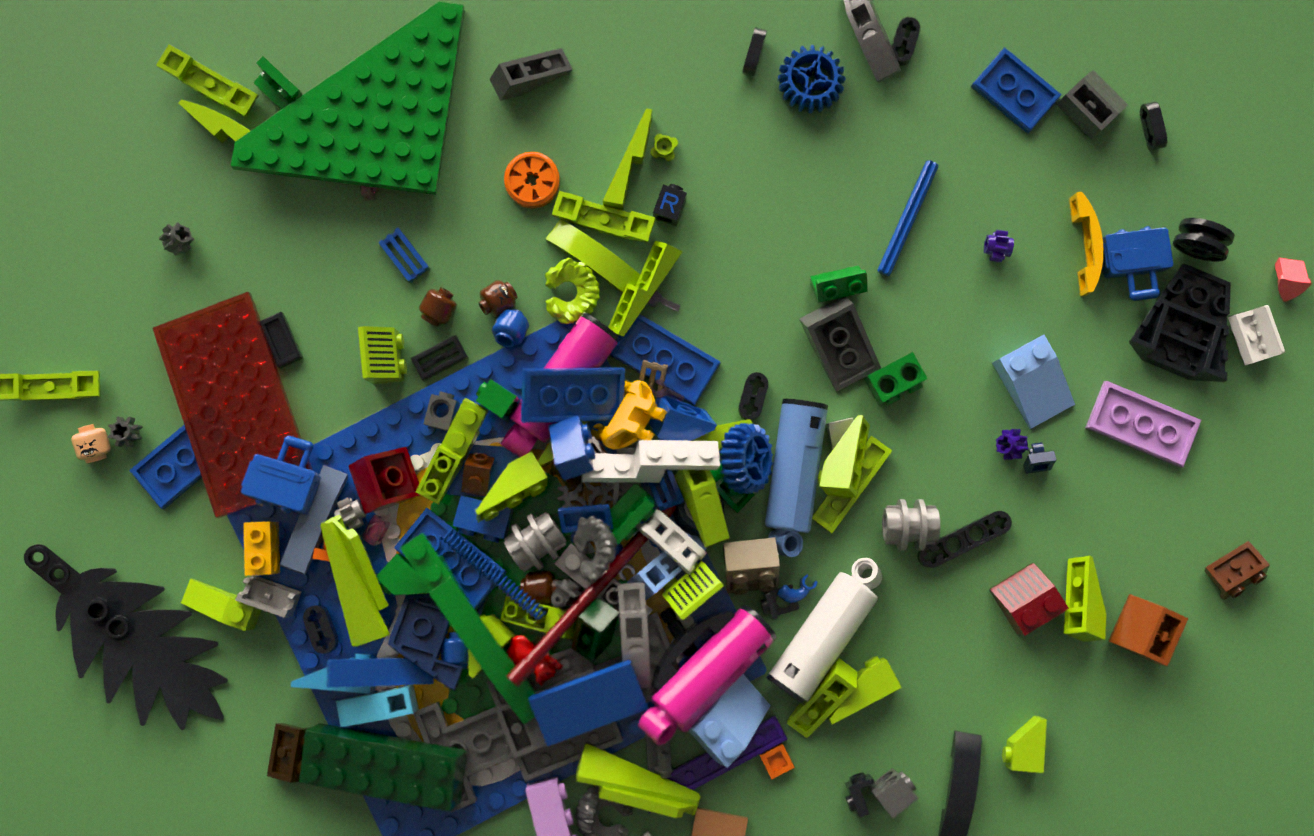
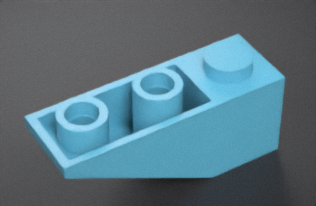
[336,685,419,727]

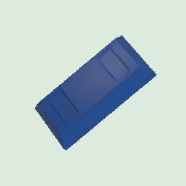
[558,504,613,533]

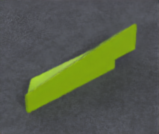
[320,515,390,647]
[576,744,700,818]

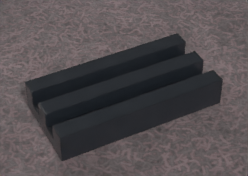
[411,335,468,381]

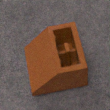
[1109,594,1188,666]

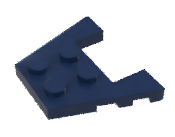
[388,594,489,692]

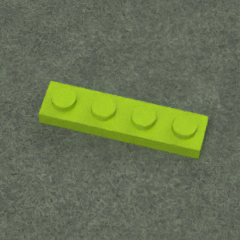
[812,435,892,534]

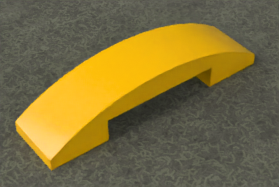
[1069,192,1103,297]

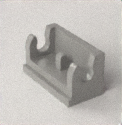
[236,575,302,618]

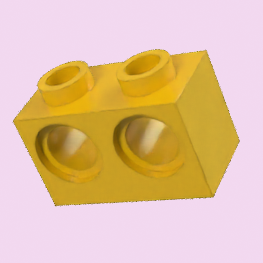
[244,521,280,576]

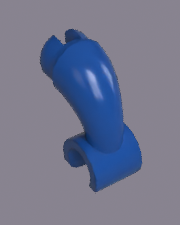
[777,575,817,603]

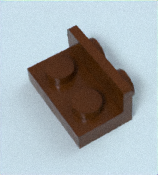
[1204,541,1270,600]

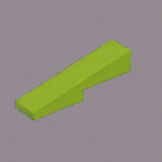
[603,108,652,211]
[608,240,683,337]

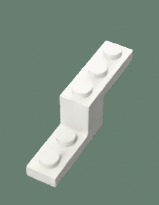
[582,440,720,483]

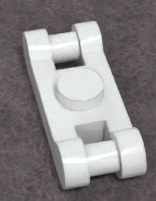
[639,509,707,574]

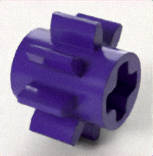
[984,229,1014,262]
[996,429,1029,460]

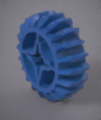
[777,44,846,114]
[719,423,774,494]

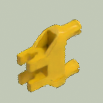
[591,380,667,449]

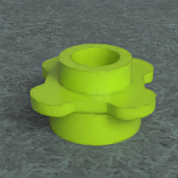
[651,134,678,161]

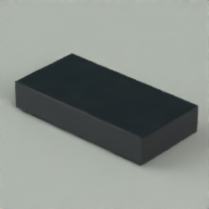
[258,312,303,369]

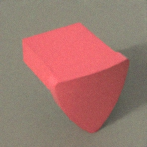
[1275,258,1311,302]

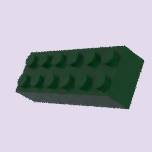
[299,723,467,812]

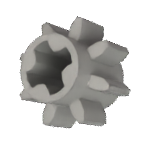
[334,497,367,529]

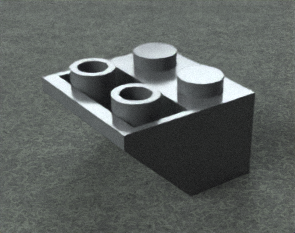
[1056,70,1128,140]

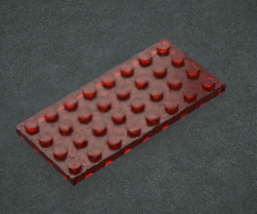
[152,292,313,518]

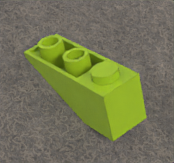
[475,452,547,523]
[674,470,730,548]
[500,595,579,639]

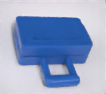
[1101,226,1174,301]
[241,436,321,515]

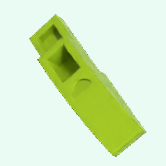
[416,398,489,504]

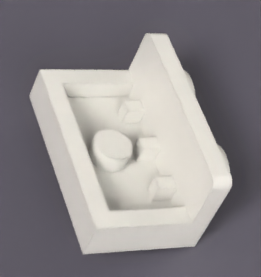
[1228,305,1285,365]

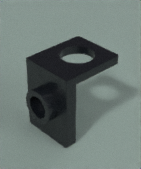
[760,584,799,619]

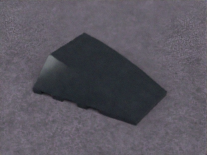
[1129,263,1231,382]

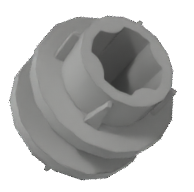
[882,499,940,551]
[504,512,567,572]

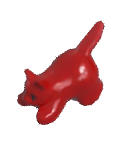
[506,635,563,686]

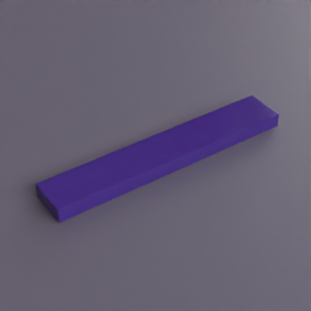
[648,715,788,813]

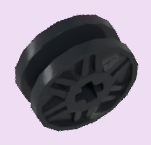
[1173,218,1235,262]

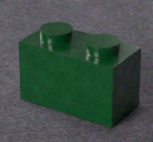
[571,598,619,663]

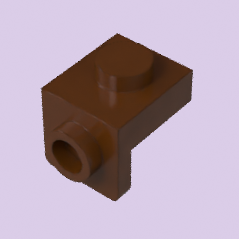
[461,453,495,496]

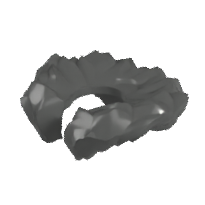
[574,516,617,584]
[575,785,634,836]

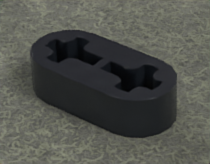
[891,17,920,66]
[742,27,767,76]
[1140,102,1167,150]
[738,372,768,420]
[303,605,338,654]

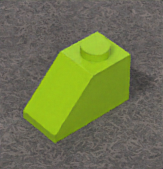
[1002,716,1047,773]

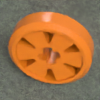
[504,152,560,208]

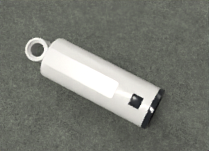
[766,558,882,706]

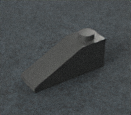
[489,48,573,101]

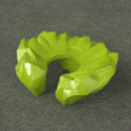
[545,258,600,324]

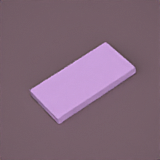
[1085,381,1201,467]

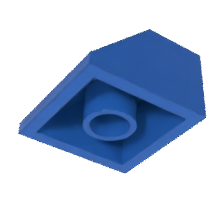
[648,394,717,441]

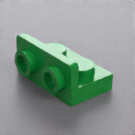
[254,56,303,110]
[810,265,868,303]

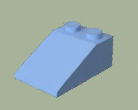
[992,335,1075,429]
[688,674,771,768]

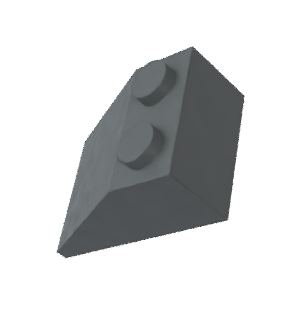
[799,297,881,392]

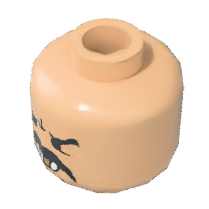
[71,424,111,463]

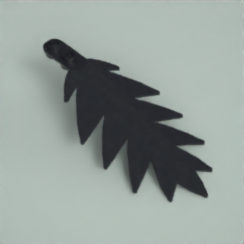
[24,544,228,730]

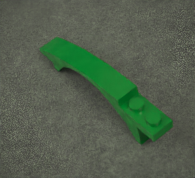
[400,533,536,725]

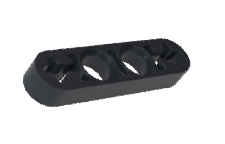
[917,511,1012,568]

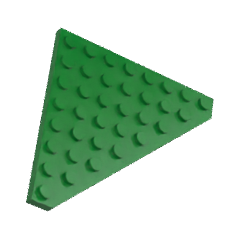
[231,2,464,195]

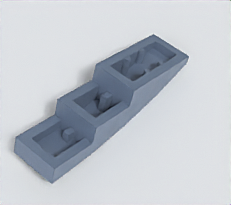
[280,465,348,575]

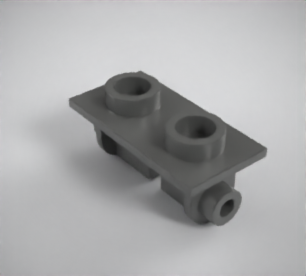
[551,579,583,607]
[645,733,674,778]

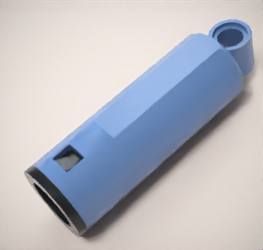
[765,399,828,557]

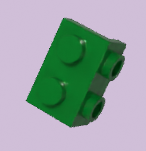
[610,483,655,544]

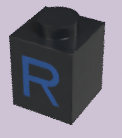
[653,184,687,227]

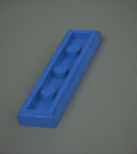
[326,657,434,688]

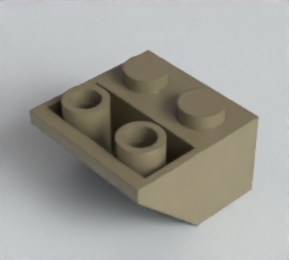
[723,538,780,595]

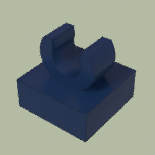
[1023,442,1056,474]

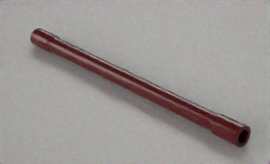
[506,499,677,687]

